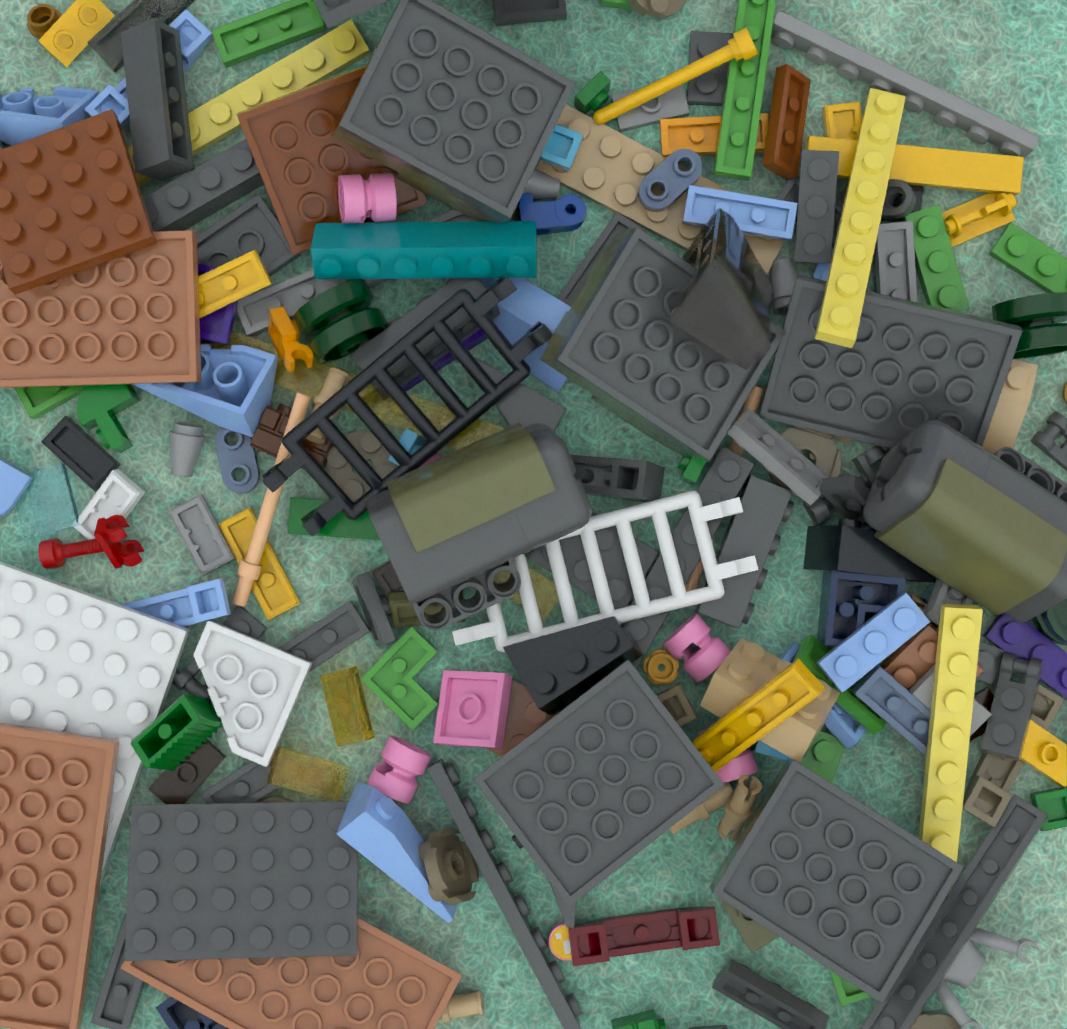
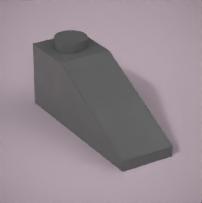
[474,357,566,432]
[570,455,665,502]

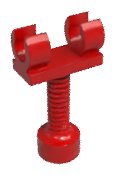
[38,515,144,569]

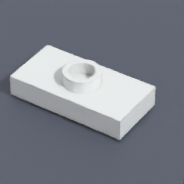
[72,469,145,540]

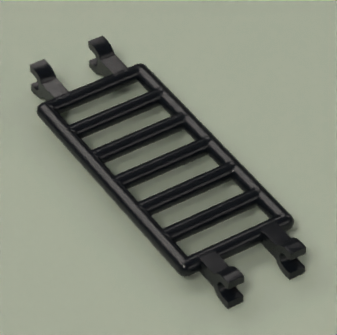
[262,275,553,537]

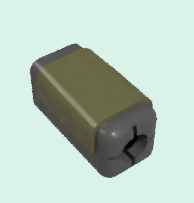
[863,420,1067,623]
[365,423,592,630]

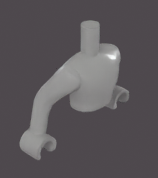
[935,928,1039,1029]

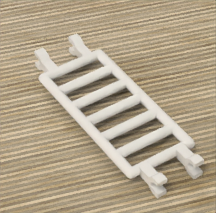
[452,491,758,652]

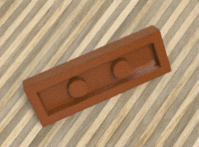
[762,64,811,180]

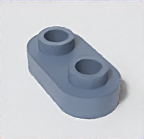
[638,149,702,212]
[215,427,260,494]

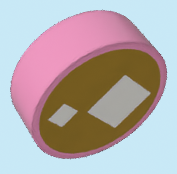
[548,921,577,961]

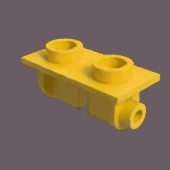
[38,0,115,68]
[942,193,1017,247]

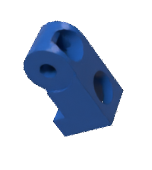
[517,193,586,235]

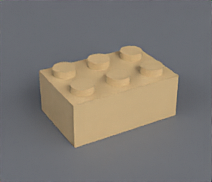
[700,638,841,763]

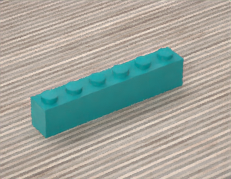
[311,221,537,279]

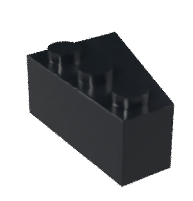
[803,519,936,583]
[503,616,643,716]

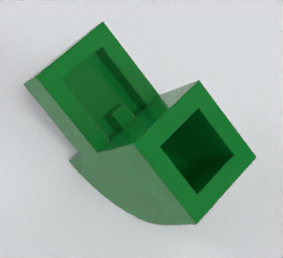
[77,384,141,453]

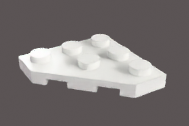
[193,620,312,767]

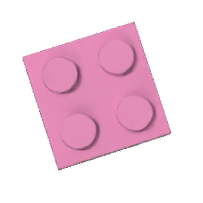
[433,670,512,750]

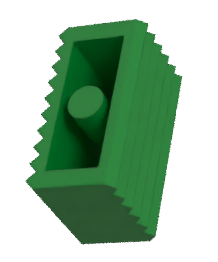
[131,693,223,771]

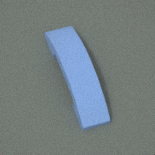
[84,9,213,130]
[120,578,231,627]

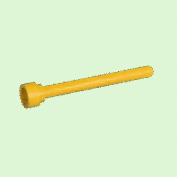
[593,27,758,125]

